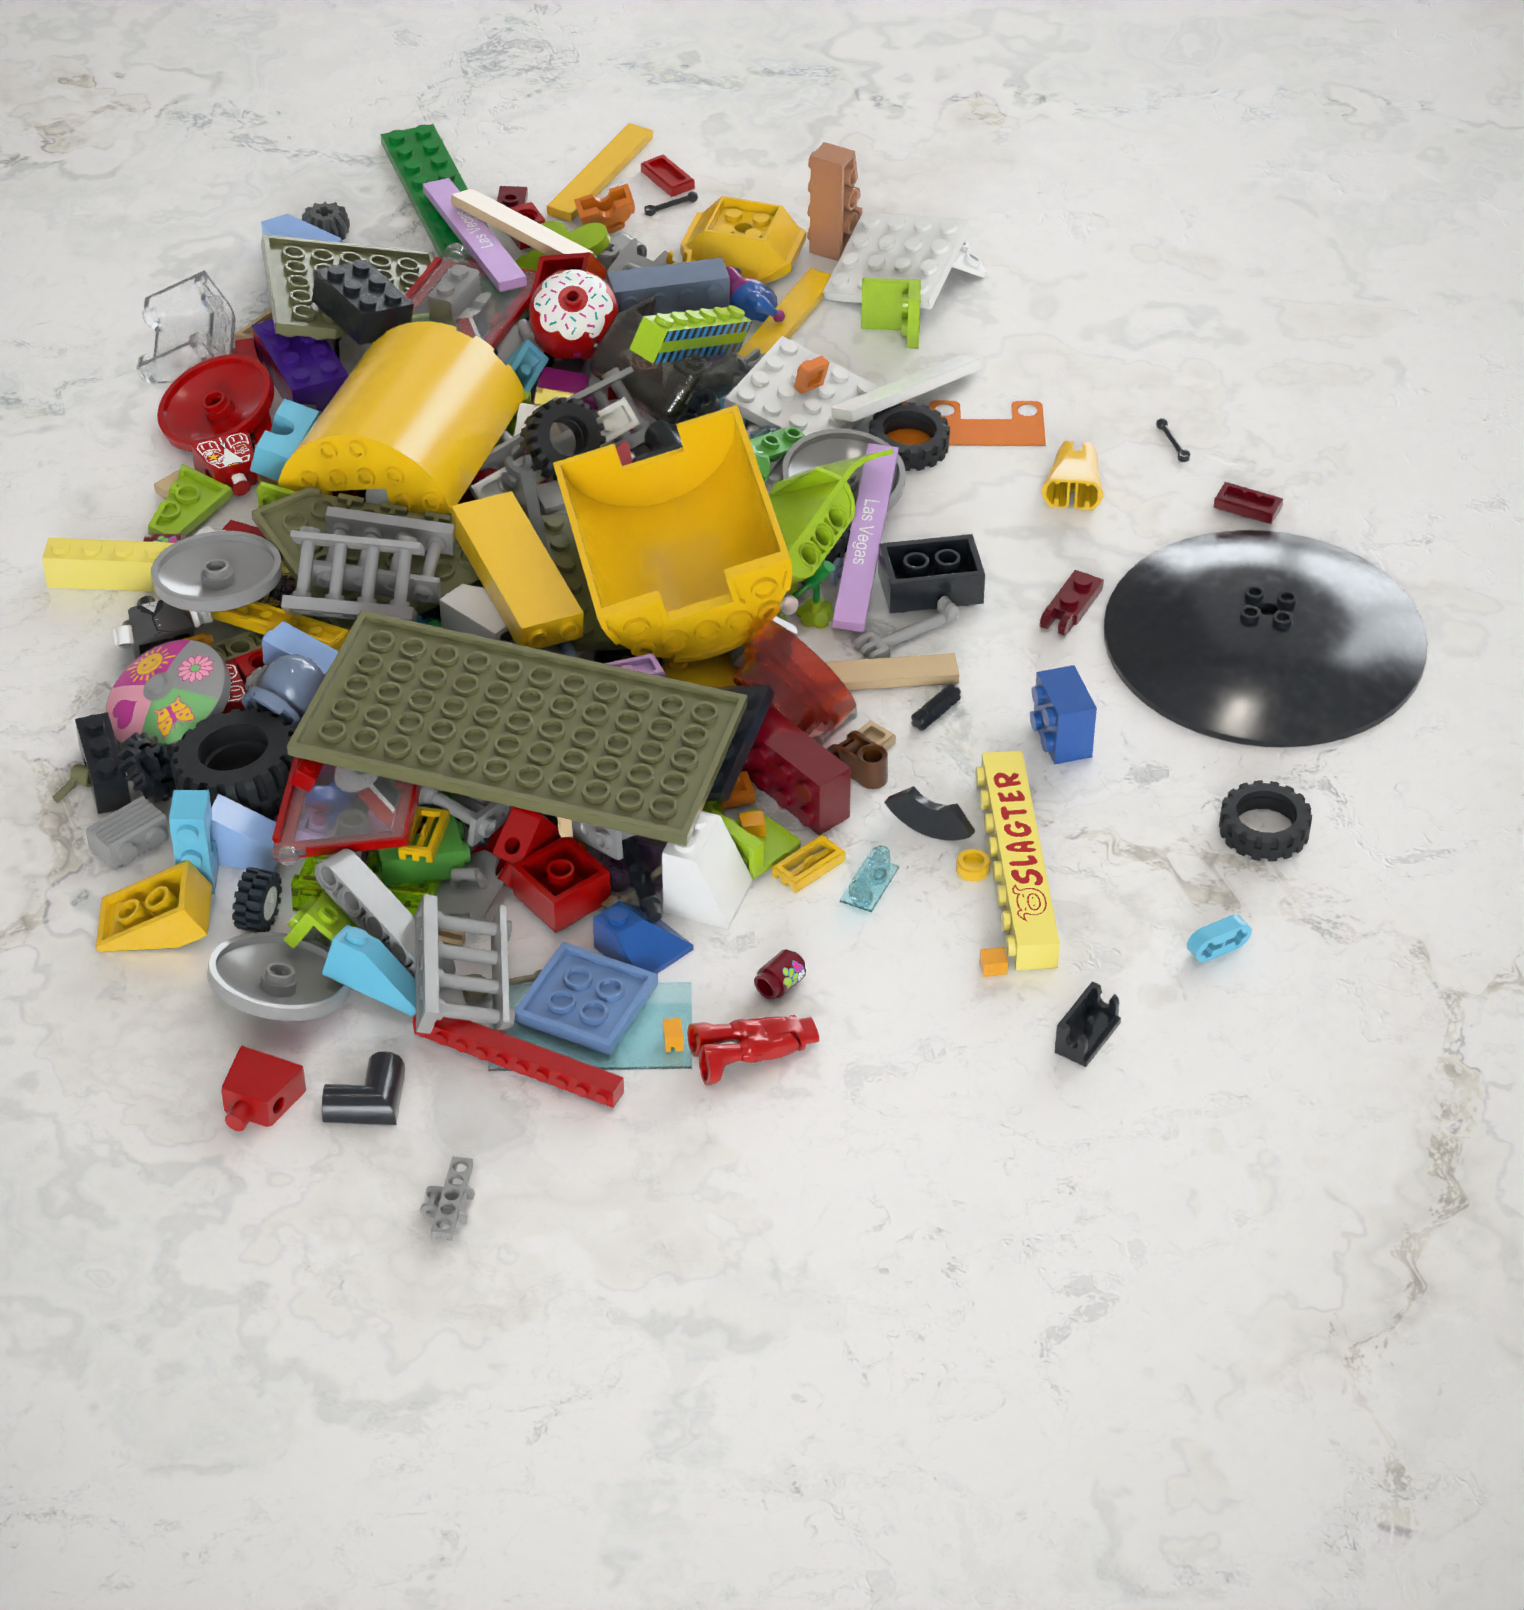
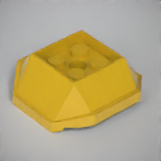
[680,196,806,284]

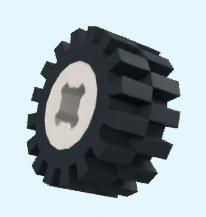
[232,867,282,933]

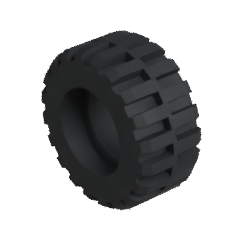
[170,708,295,820]

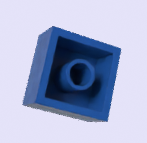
[1030,665,1097,764]

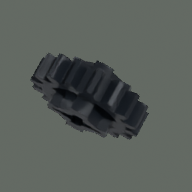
[117,732,177,803]

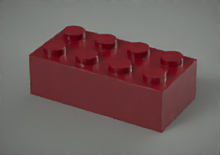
[741,705,851,836]

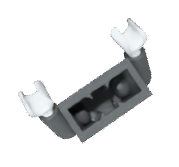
[112,596,213,660]

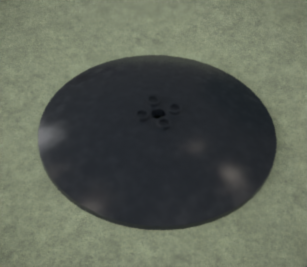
[1104,530,1428,747]

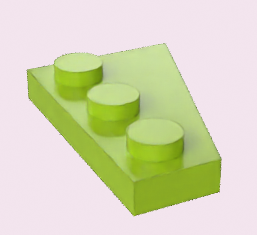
[148,464,232,537]

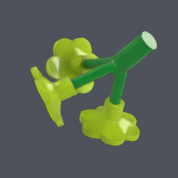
[777,561,834,629]

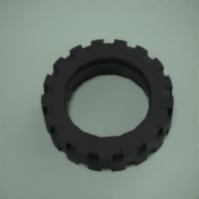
[869,402,950,471]
[1219,780,1312,861]

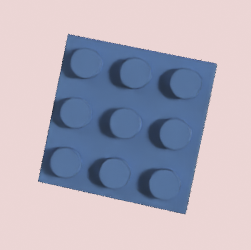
[514,942,658,1055]

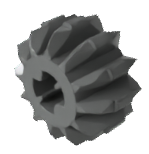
[301,201,350,240]

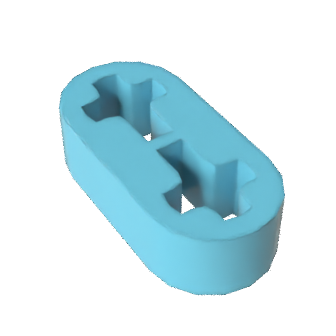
[1187,914,1252,962]

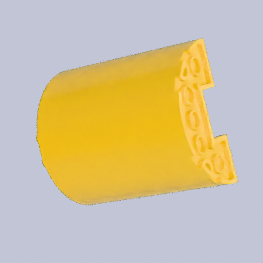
[277,322,526,514]
[553,405,792,663]

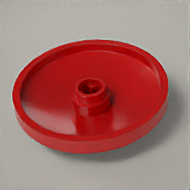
[157,354,275,452]

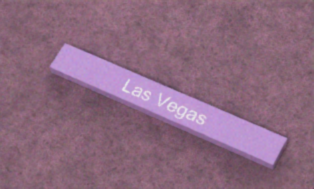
[423,178,527,292]
[832,443,899,632]

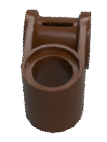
[827,730,888,789]

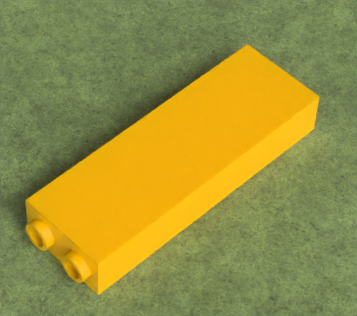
[451,491,584,649]

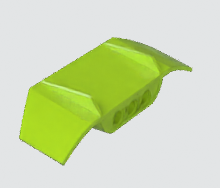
[753,449,894,638]

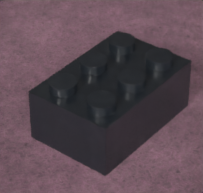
[312,260,414,345]
[878,534,985,613]

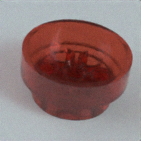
[732,619,857,735]

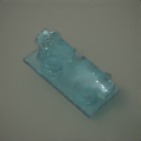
[840,845,899,913]

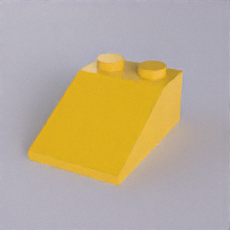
[96,860,212,952]

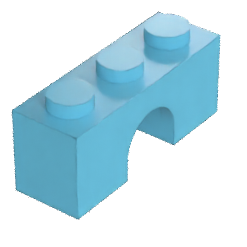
[250,398,319,481]
[169,790,219,894]

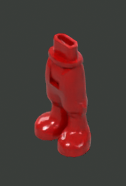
[687,1015,819,1085]

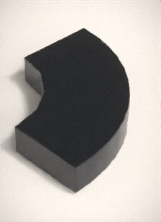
[884,786,975,841]

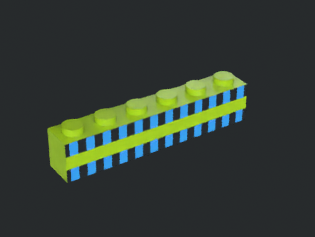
[629,305,753,364]

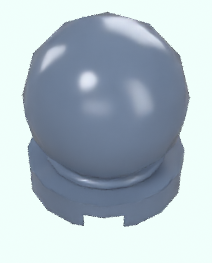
[242,654,325,730]

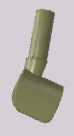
[52,764,91,803]

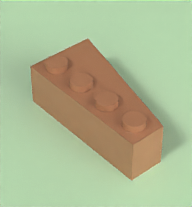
[807,142,863,261]

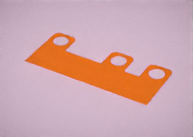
[879,400,1046,446]

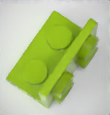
[861,278,921,349]
[710,808,801,880]

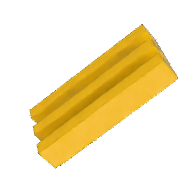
[398,806,450,863]
[772,835,846,893]

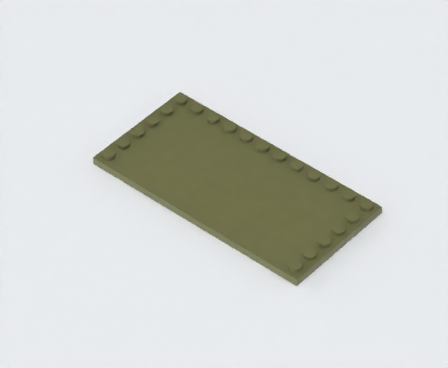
[287,610,748,846]

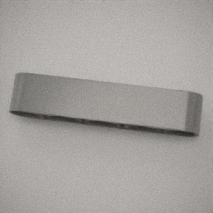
[314,849,456,979]

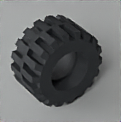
[520,397,606,481]

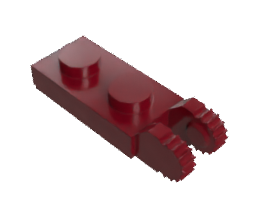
[1039,570,1104,636]

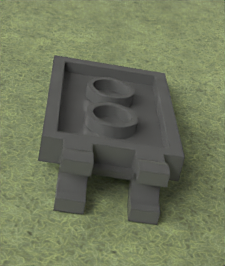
[501,455,549,553]

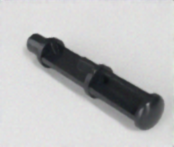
[622,836,662,923]

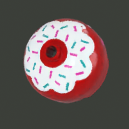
[529,269,619,360]

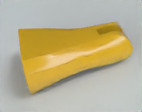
[1041,441,1104,510]

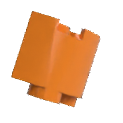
[574,184,635,233]

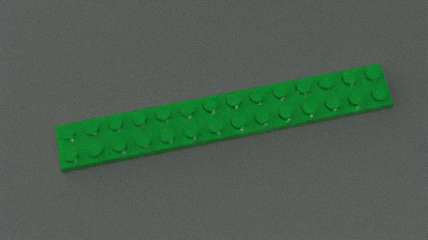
[380,124,529,355]

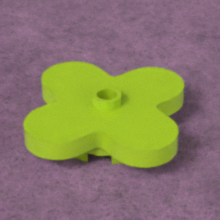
[515,221,611,288]

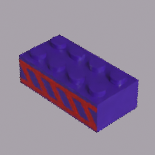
[252,319,349,412]

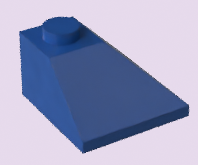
[593,901,693,974]

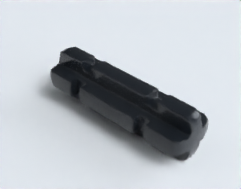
[911,684,961,731]

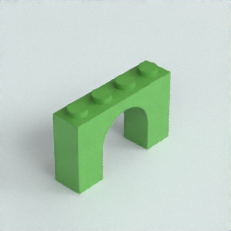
[361,777,471,888]

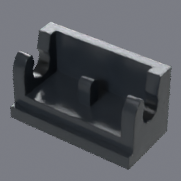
[1054,981,1121,1067]

